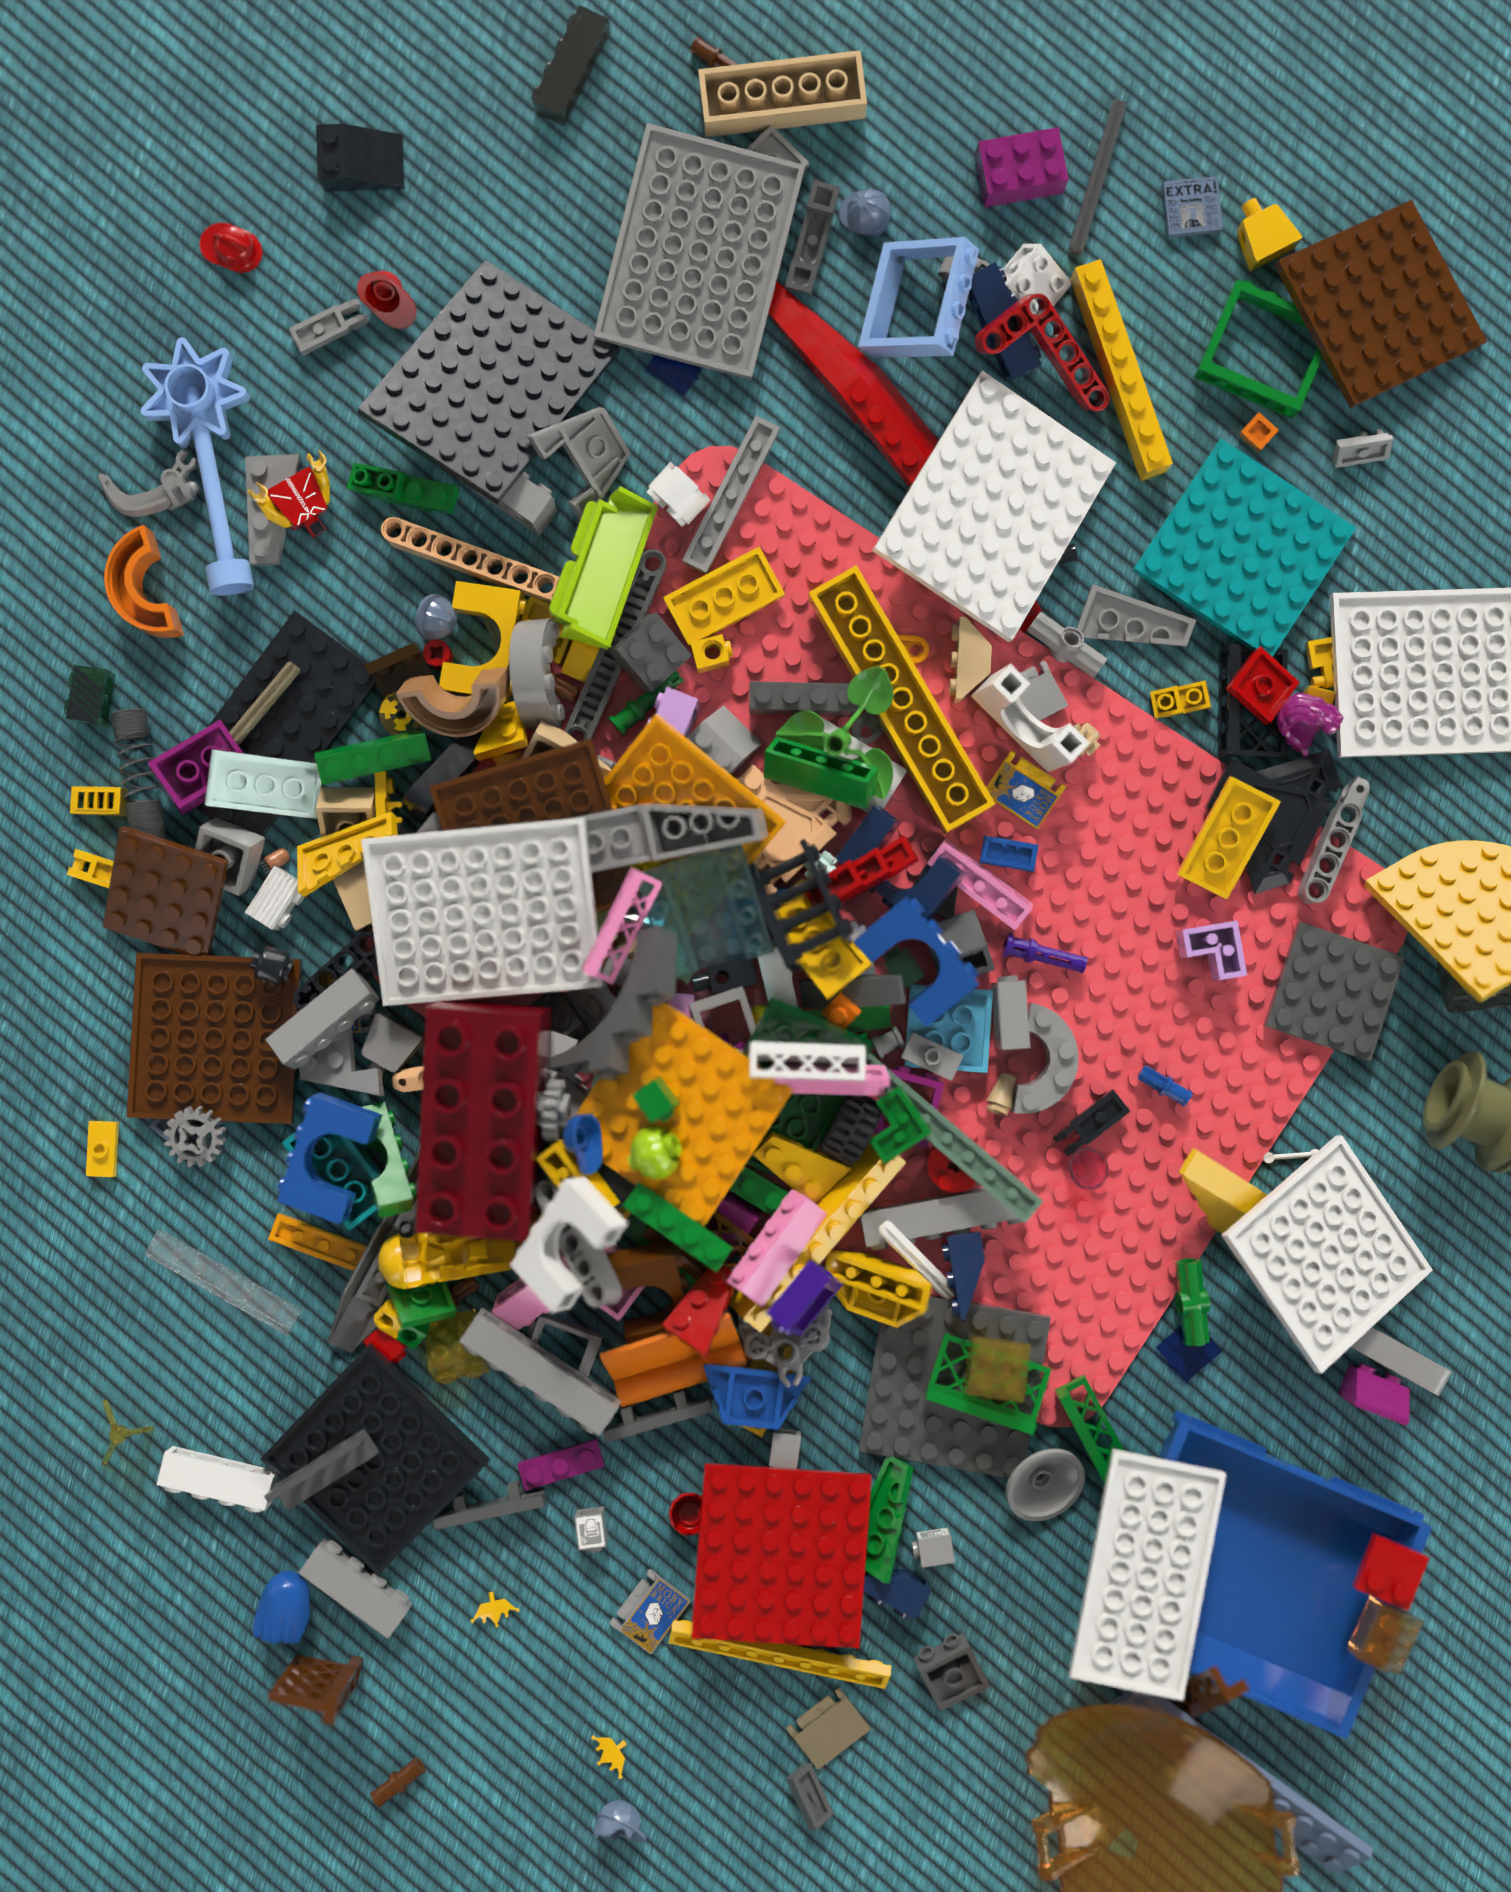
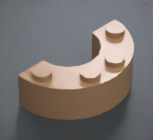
[396,667,510,737]

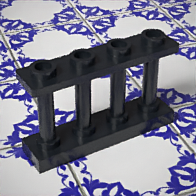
[744,839,854,972]

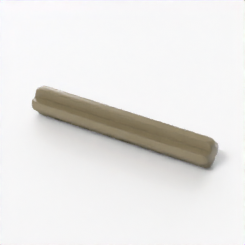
[229,662,300,746]

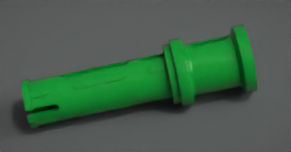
[608,670,684,737]

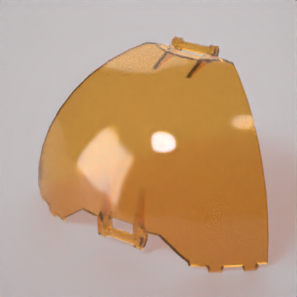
[1024,1705,1301,1892]

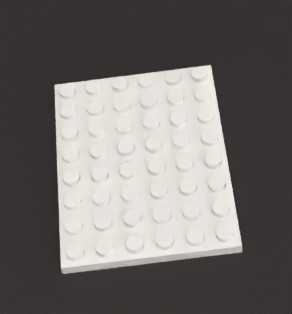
[872,371,1116,642]
[1329,588,1511,758]
[362,817,604,1006]

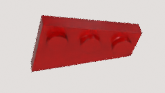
[662,1264,735,1359]

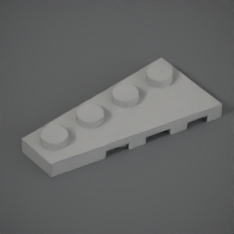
[245,454,302,566]
[1076,584,1196,646]

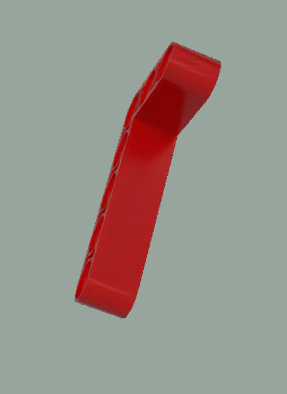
[975,293,1109,411]

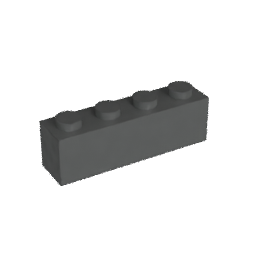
[749,681,859,716]

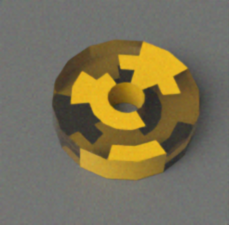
[379,692,421,735]

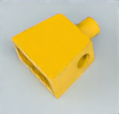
[1237,198,1303,272]

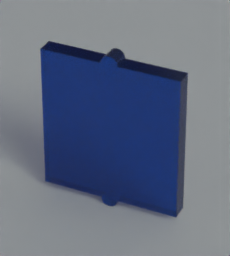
[645,355,703,397]
[1156,1324,1222,1382]

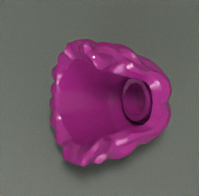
[1277,693,1344,757]

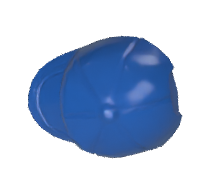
[563,1114,602,1175]

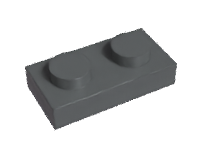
[786,1763,834,1830]

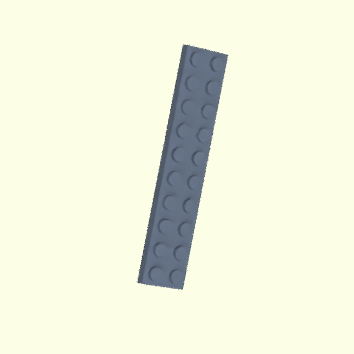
[1109,1690,1373,1874]

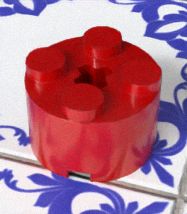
[925,1144,977,1193]

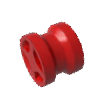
[423,639,453,670]

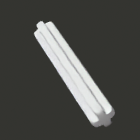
[878,1221,955,1300]

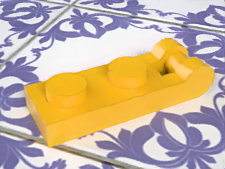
[67,849,114,888]

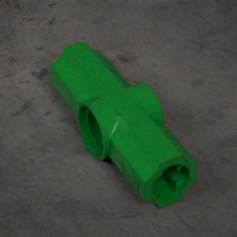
[1175,1258,1210,1346]

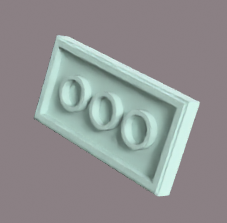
[205,750,322,819]

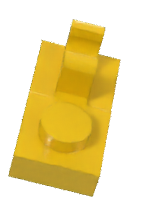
[375,771,403,824]

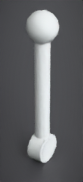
[1263,1149,1319,1163]

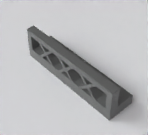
[264,1428,379,1511]

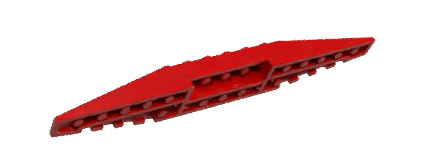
[768,281,1043,633]

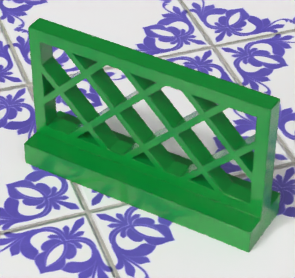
[923,1333,1052,1435]

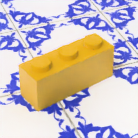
[536,1139,620,1207]

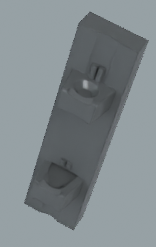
[602,1389,713,1443]
[433,1480,547,1530]

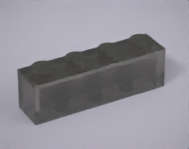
[531,5,611,127]

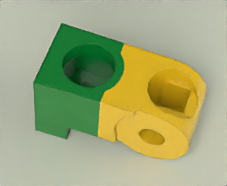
[374,1299,431,1350]

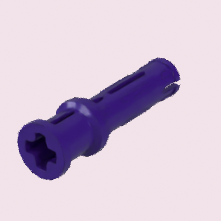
[1002,932,1087,974]

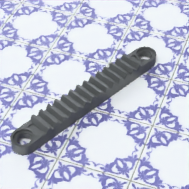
[564,549,667,740]

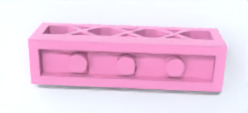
[927,838,1033,930]
[581,868,662,985]
[773,1062,890,1096]

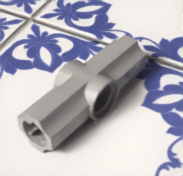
[1027,612,1107,678]

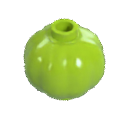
[628,1126,682,1180]

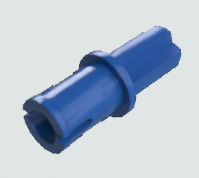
[1138,1066,1193,1107]

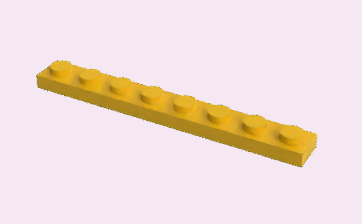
[668,1620,891,1689]

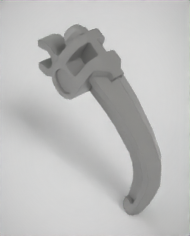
[98,450,200,517]

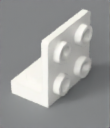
[1003,244,1071,314]

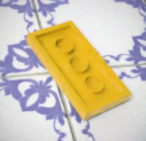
[663,546,785,647]
[1176,776,1281,899]
[759,879,872,1000]

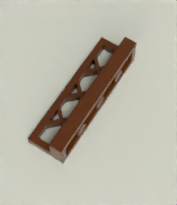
[1166,1665,1250,1718]

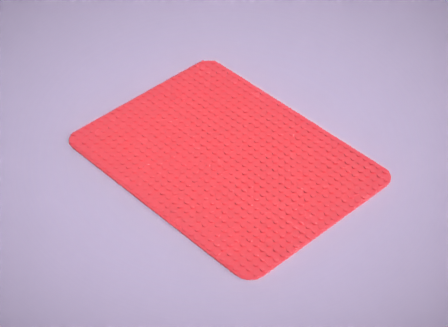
[367,446,1408,1427]

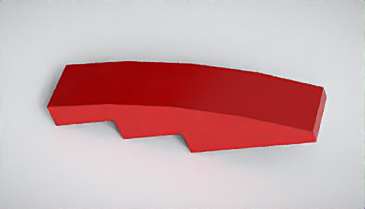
[805,835,919,907]

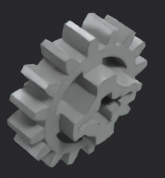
[538,1079,571,1141]
[163,1106,227,1167]

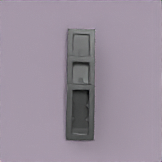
[799,974,906,1008]

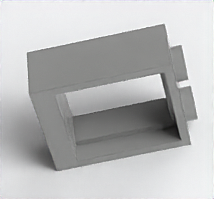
[991,976,1030,1050]
[689,986,756,1053]
[528,1313,604,1378]

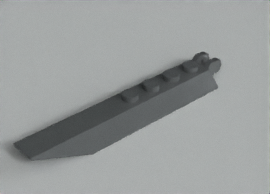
[327,1150,420,1353]

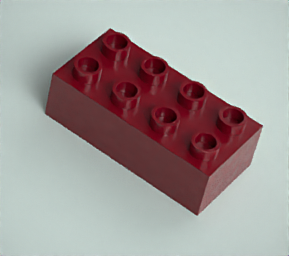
[416,1000,553,1242]

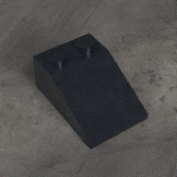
[316,124,405,192]

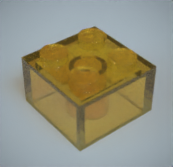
[963,1335,1031,1402]

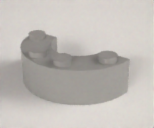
[509,618,565,730]
[1010,1003,1079,1114]

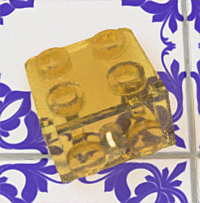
[426,1310,490,1384]

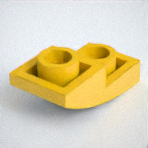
[561,640,600,682]
[1150,680,1212,719]

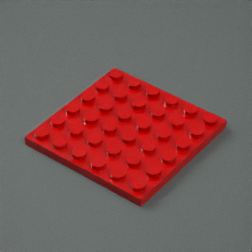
[690,1463,872,1648]

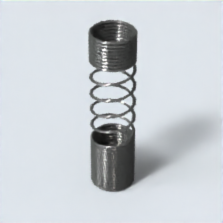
[110,708,167,840]

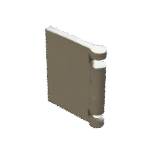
[786,1687,871,1770]

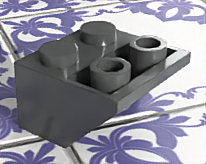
[927,909,995,975]

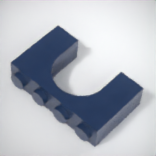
[835,806,966,921]

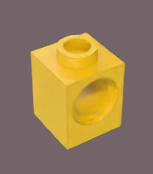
[690,634,733,674]

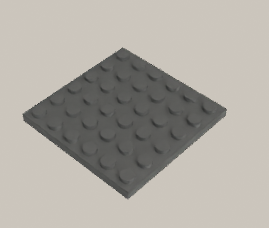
[859,1295,1051,1478]

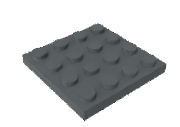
[1263,922,1405,1061]

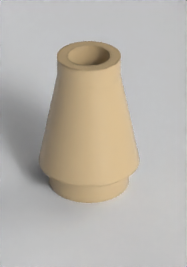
[986,1073,1016,1116]

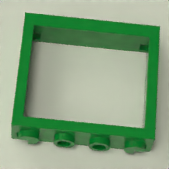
[1193,280,1322,419]

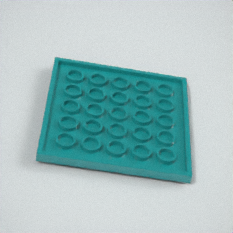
[1132,438,1356,657]

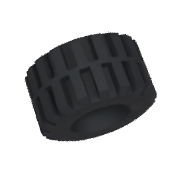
[820,1095,882,1166]

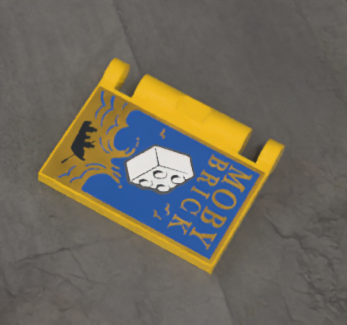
[986,750,1066,829]

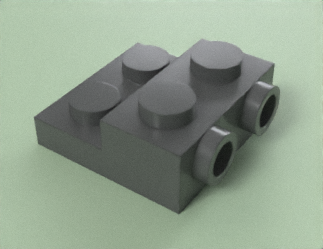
[914,1633,990,1712]

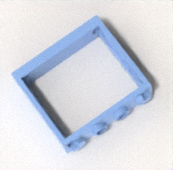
[858,237,979,358]

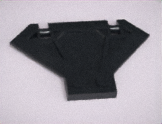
[1204,749,1341,894]

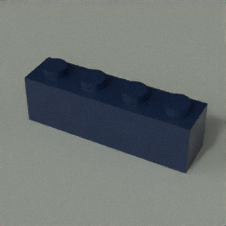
[968,262,1042,382]

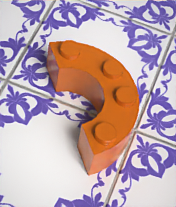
[104,525,184,638]

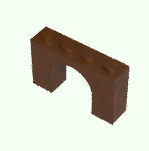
[606,1240,689,1345]

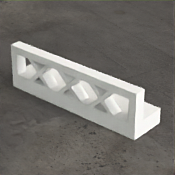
[748,1042,865,1082]

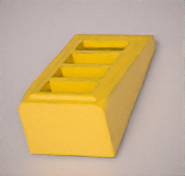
[70,786,127,816]

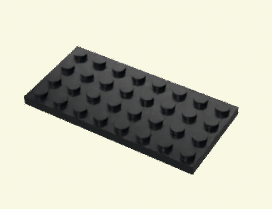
[195,610,377,837]

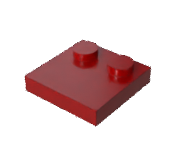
[1226,646,1300,725]
[1352,1533,1429,1611]

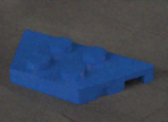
[704,1363,811,1430]

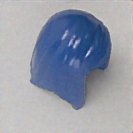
[253,1571,310,1644]

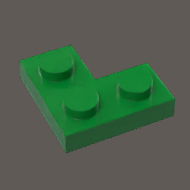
[869,1085,932,1164]

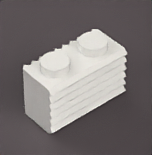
[245,866,305,931]

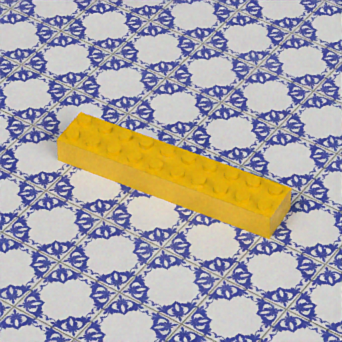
[808,565,995,835]

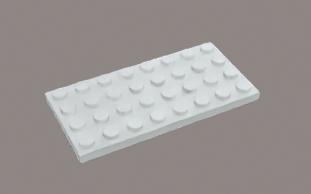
[1069,1449,1226,1701]

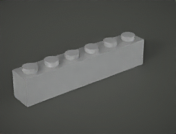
[860,1181,1024,1250]
[459,1307,621,1436]

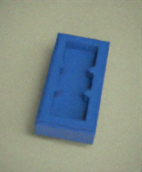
[979,835,1039,872]

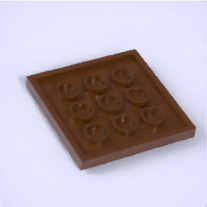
[102,826,229,956]

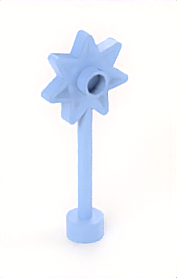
[141,337,254,596]

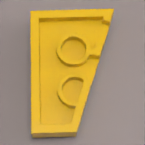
[753,1131,852,1204]

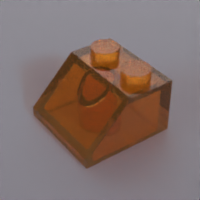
[1347,1596,1424,1674]

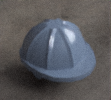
[839,189,891,236]
[415,594,457,641]
[593,1800,647,1843]

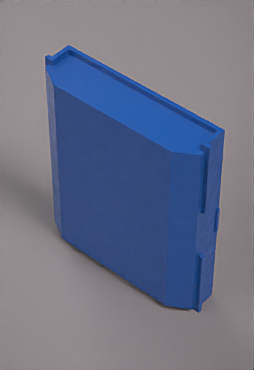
[1158,1410,1432,1739]

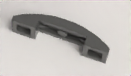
[785,180,840,295]

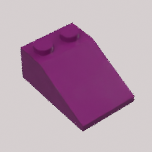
[148,720,244,816]

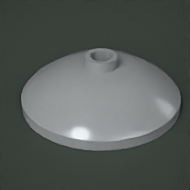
[1006,1449,1085,1521]

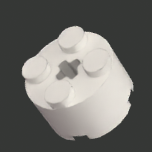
[647,462,711,527]

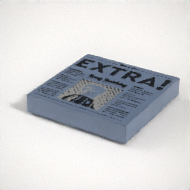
[1162,176,1223,238]

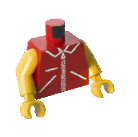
[247,450,330,538]

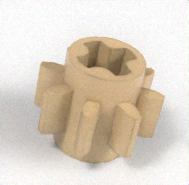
[1074,723,1101,757]

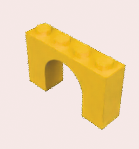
[439,581,528,703]

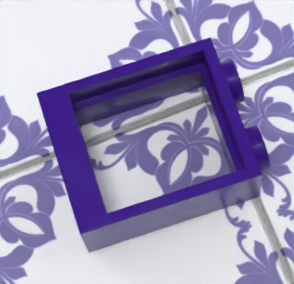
[766,1260,844,1336]

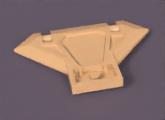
[734,765,851,898]

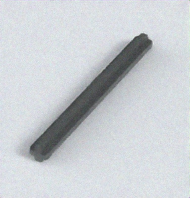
[1068,99,1127,256]

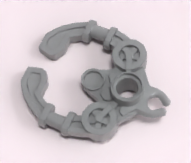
[736,1303,833,1387]

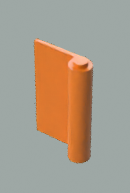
[600,1313,753,1408]

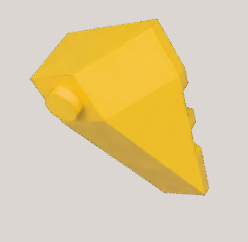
[1179,1148,1267,1234]

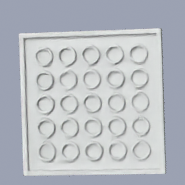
[1222,1135,1432,1373]

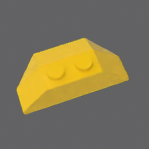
[825,1250,932,1328]

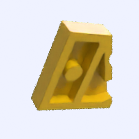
[474,701,528,761]

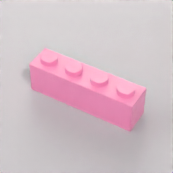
[727,1189,827,1307]
[491,1249,574,1331]

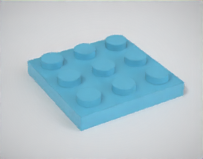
[904,984,993,1073]

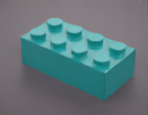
[282,1133,383,1231]

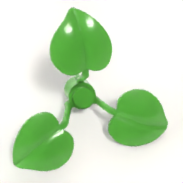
[775,667,894,799]

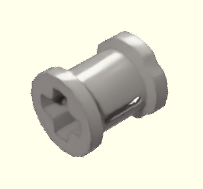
[870,1026,905,1059]

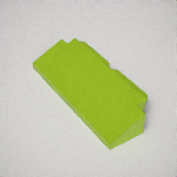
[549,486,658,649]

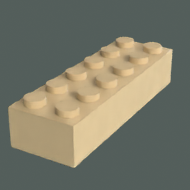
[698,50,867,137]

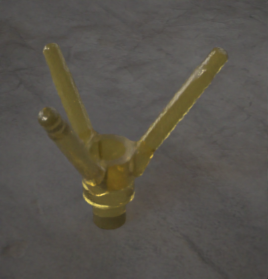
[102,1400,154,1466]

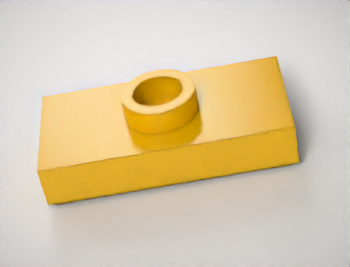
[86,1121,119,1177]

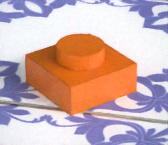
[1239,412,1279,453]
[821,992,861,1029]

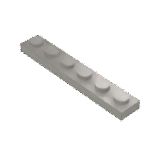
[682,416,780,574]

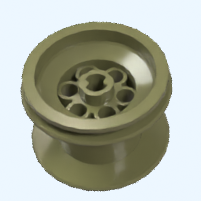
[1423,1051,1511,1173]

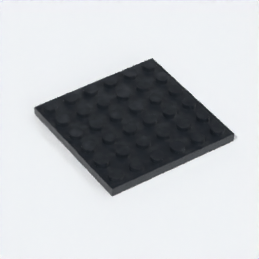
[260,1343,491,1575]

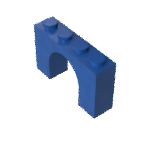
[854,895,979,1027]
[277,1093,383,1224]

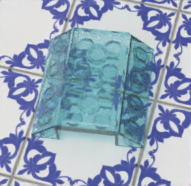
[639,844,774,979]

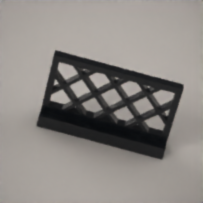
[1218,644,1288,759]

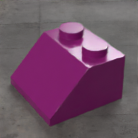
[1338,1363,1410,1426]

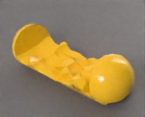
[378,1211,561,1289]

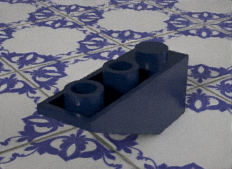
[942,1232,985,1324]
[863,1569,932,1620]

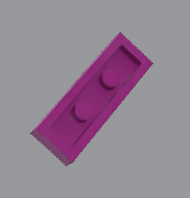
[517,1438,605,1491]

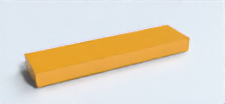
[268,1213,368,1271]

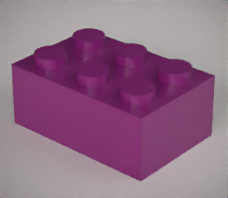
[975,127,1069,208]

